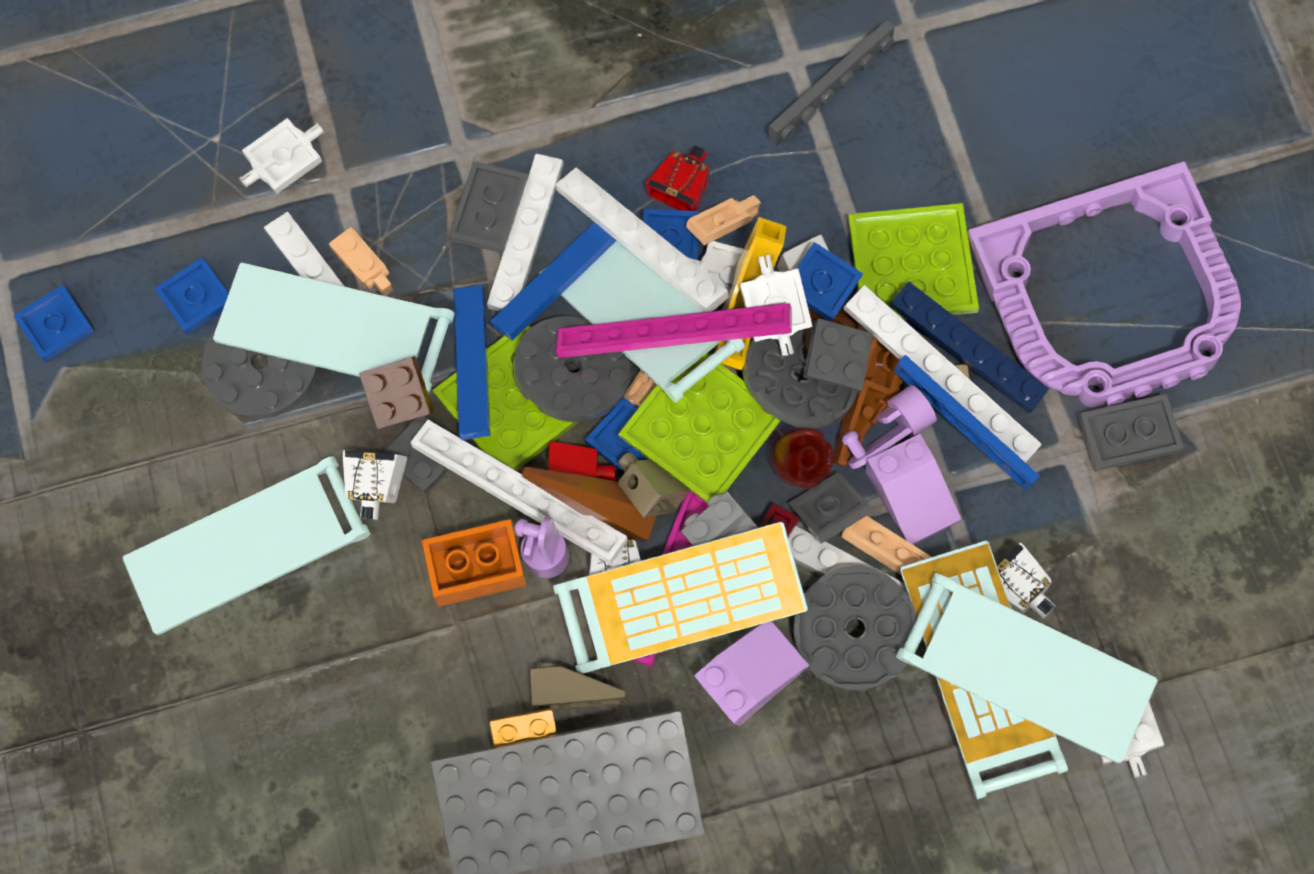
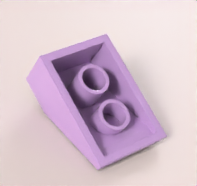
[865,434,962,545]
[694,621,810,726]

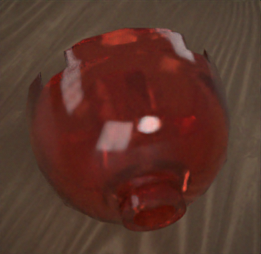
[772,428,834,489]

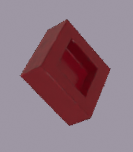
[758,503,799,538]

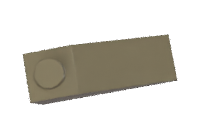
[530,663,627,711]

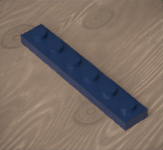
[890,281,1049,414]

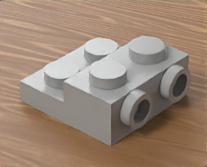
[681,492,758,546]

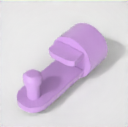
[842,385,937,469]
[515,517,570,578]

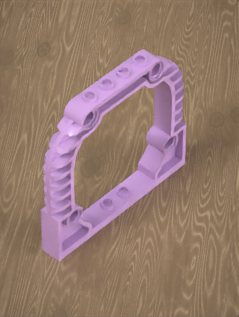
[968,161,1241,408]

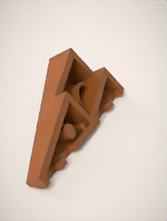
[832,329,931,466]
[521,467,657,541]

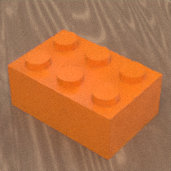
[422,519,527,607]

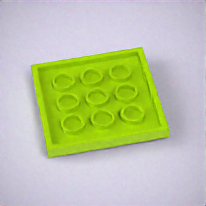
[848,203,979,320]
[432,325,579,471]
[618,353,781,504]

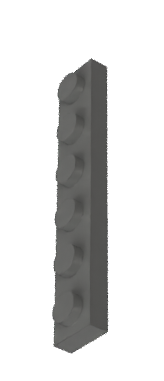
[768,20,895,146]

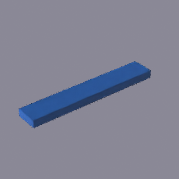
[490,222,617,341]
[454,285,491,440]
[894,354,1040,490]

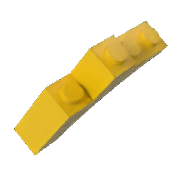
[715,217,787,370]

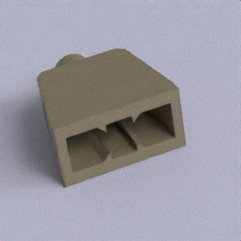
[618,452,690,517]

